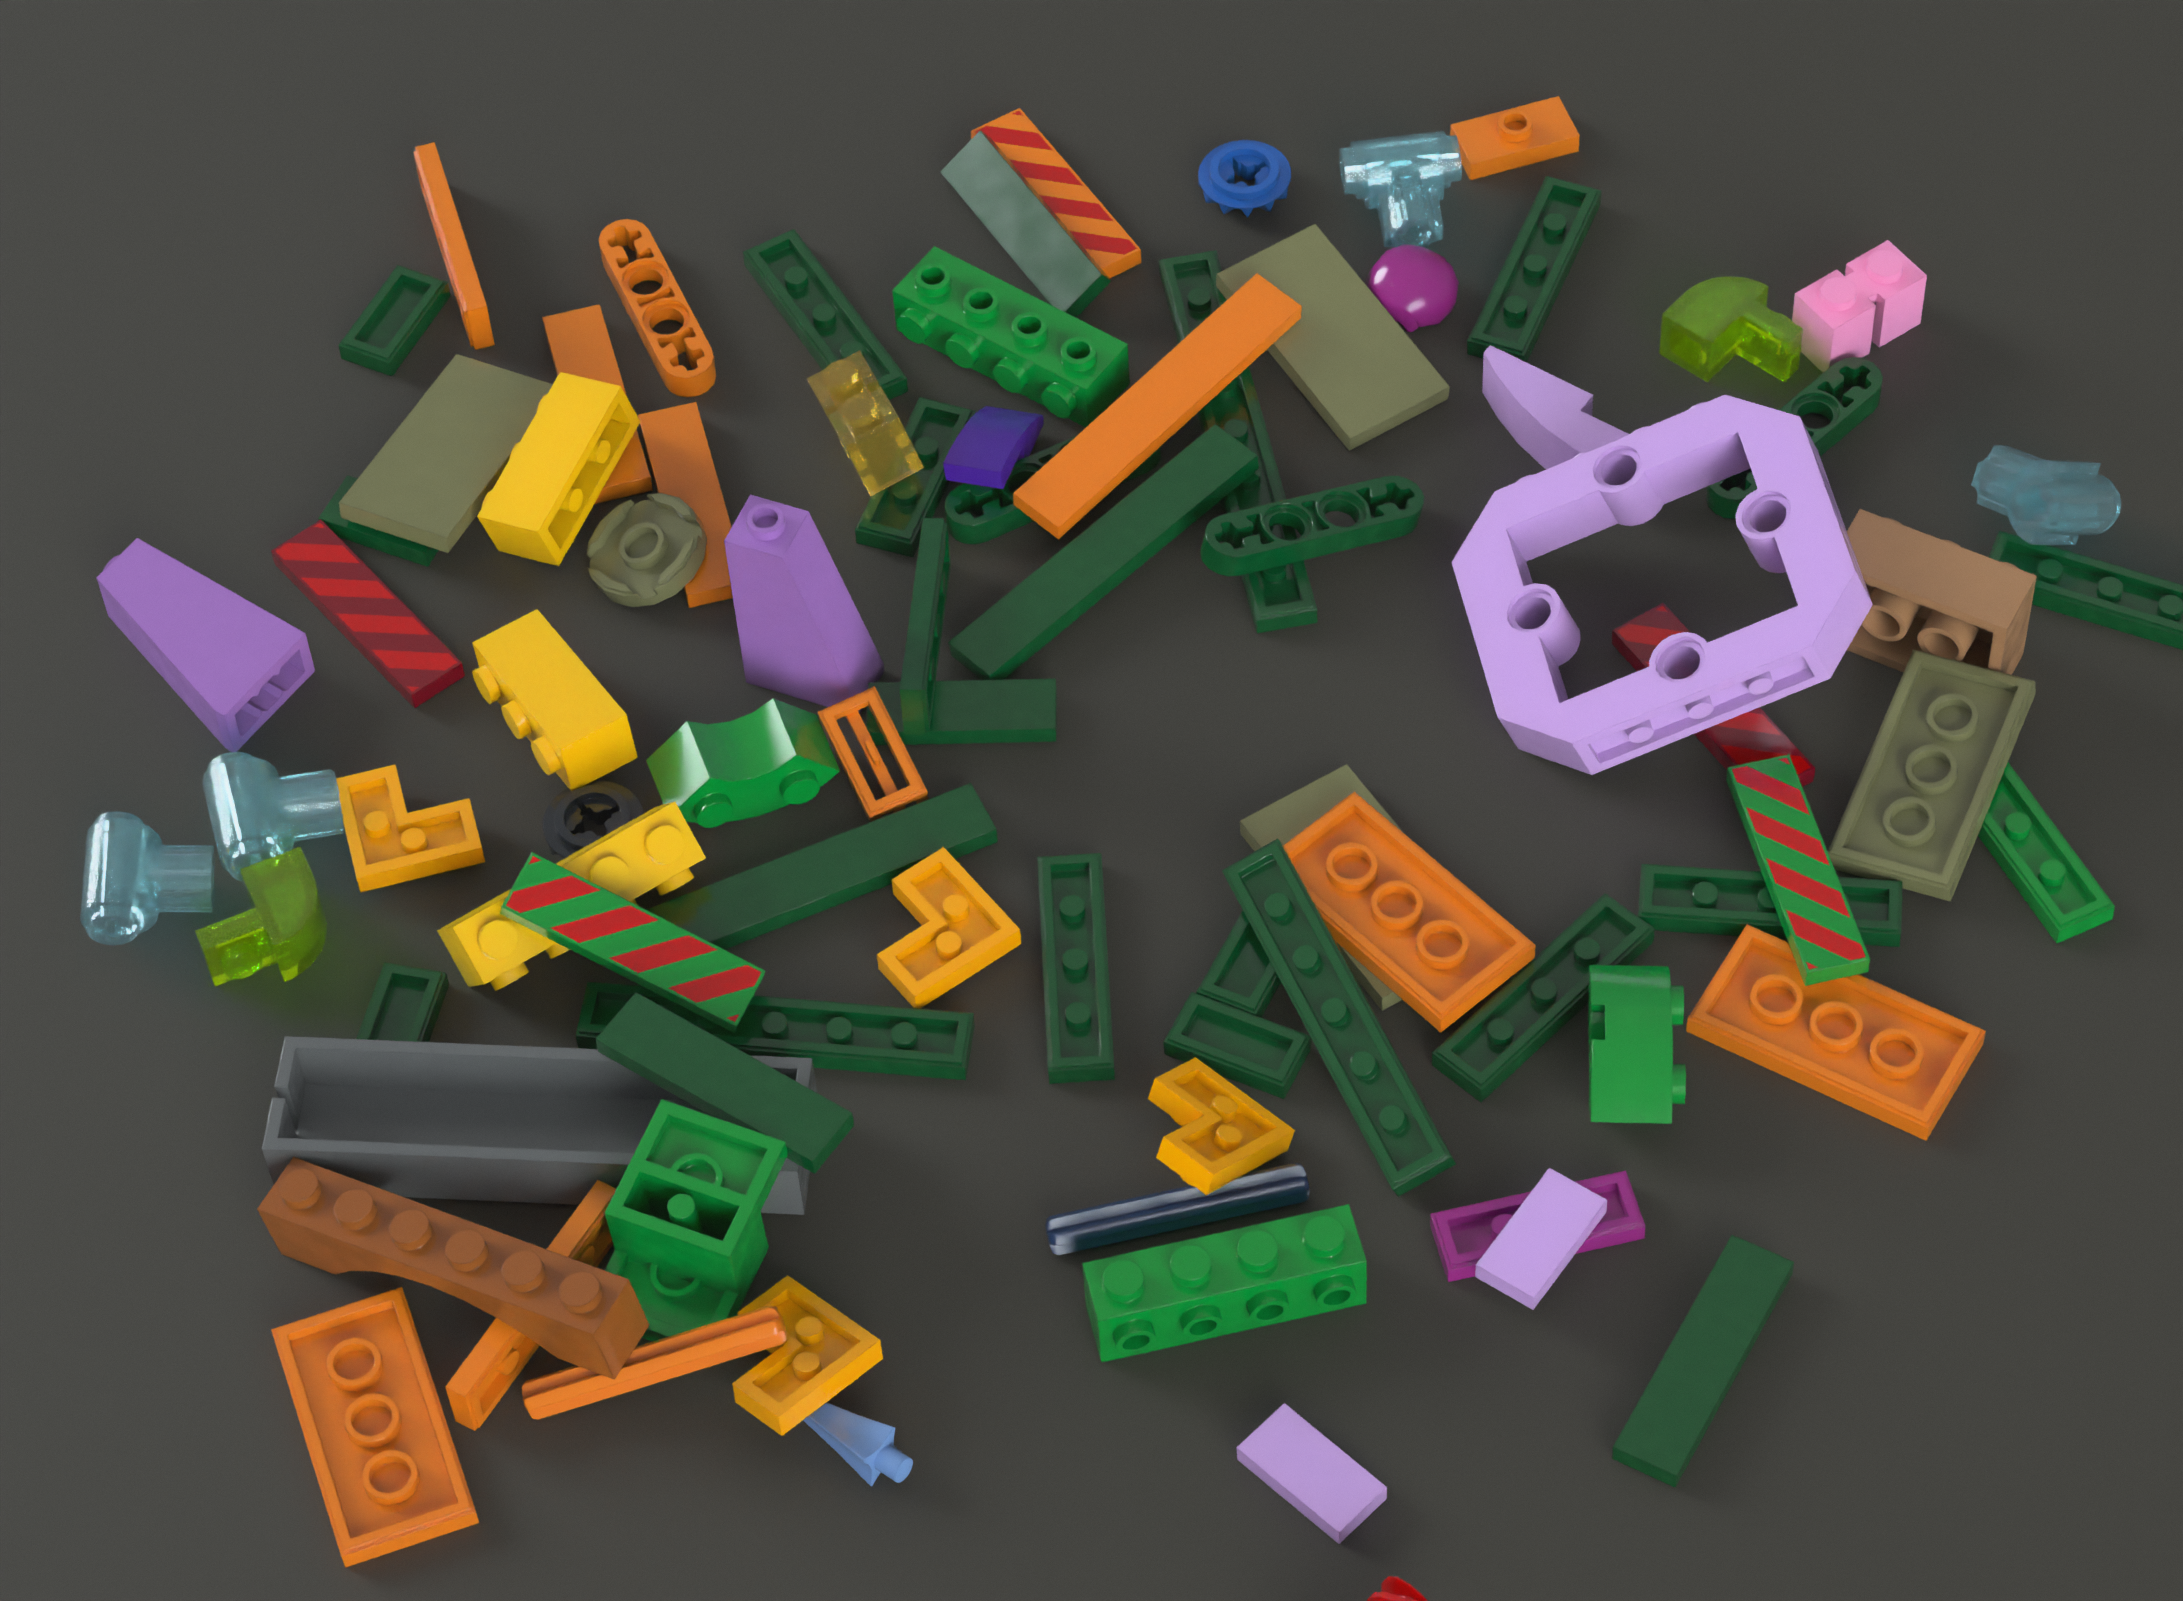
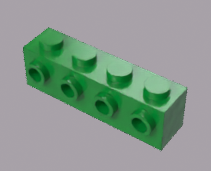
[892,246,1130,427]
[1082,1204,1367,1363]

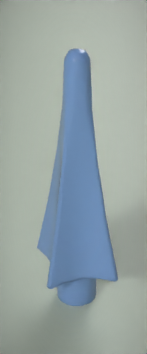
[803,1402,913,1486]

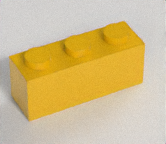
[477,372,641,566]
[472,609,638,792]

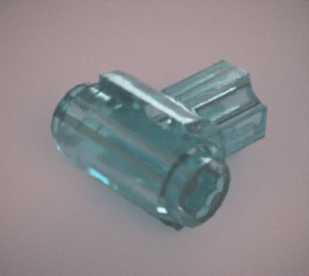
[1339,131,1462,248]
[1971,445,2121,545]
[202,752,344,882]
[80,811,215,945]

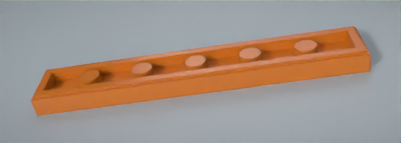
[1013,273,1302,540]

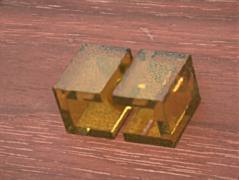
[807,350,924,496]

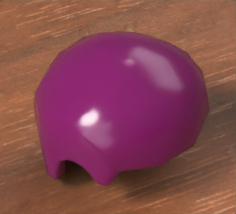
[1365,244,1459,332]

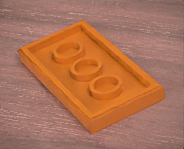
[1283,791,1536,1033]
[1686,924,1986,1141]
[271,1287,479,1568]

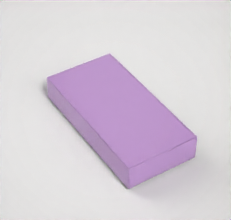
[1475,1168,1607,1310]
[1236,1403,1387,1544]

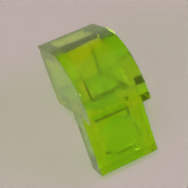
[1659,276,1803,382]
[195,847,327,986]

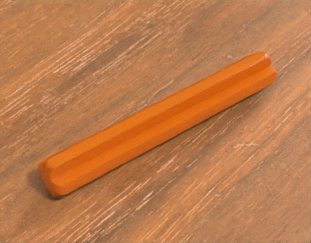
[522,1305,787,1420]

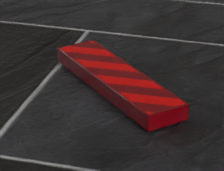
[271,519,465,708]
[1612,603,1815,787]

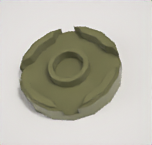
[587,493,707,607]

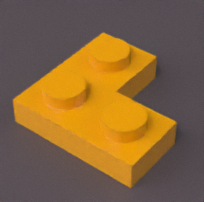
[333,764,485,893]
[877,847,1021,1009]
[1148,1057,1295,1195]
[732,1275,883,1436]

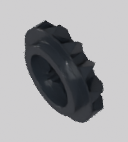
[543,780,644,858]

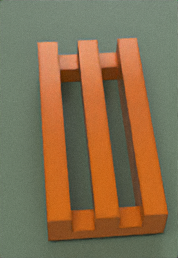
[818,686,929,822]

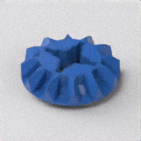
[1198,140,1291,218]

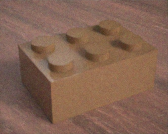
[1847,509,2037,675]

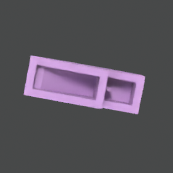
[1482,345,1630,469]

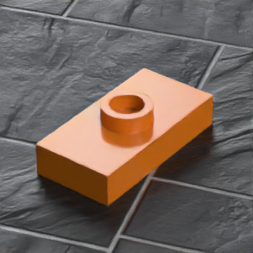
[1450,96,1580,180]

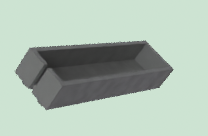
[262,1036,817,1215]

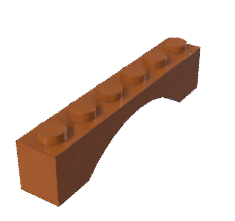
[257,1157,649,1380]

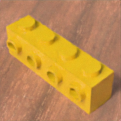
[437,802,706,991]

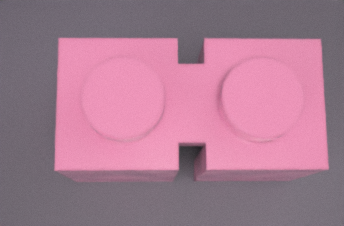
[1790,240,1927,373]

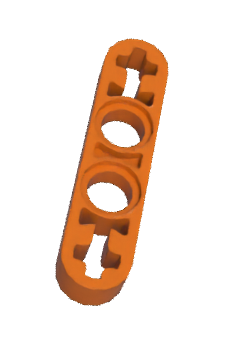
[598,219,717,397]

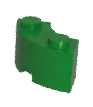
[646,698,840,828]
[1588,965,1686,1124]

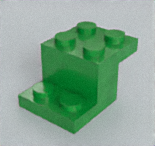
[605,1099,788,1341]

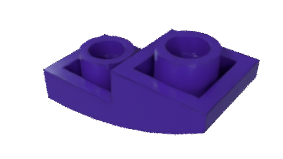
[943,406,1044,489]

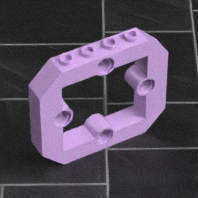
[1452,395,1873,775]

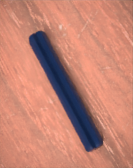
[1045,1163,1310,1255]

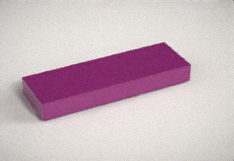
[1430,1170,1645,1282]

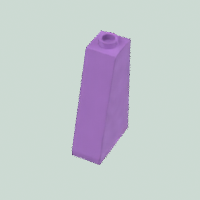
[724,494,884,715]
[96,538,315,753]

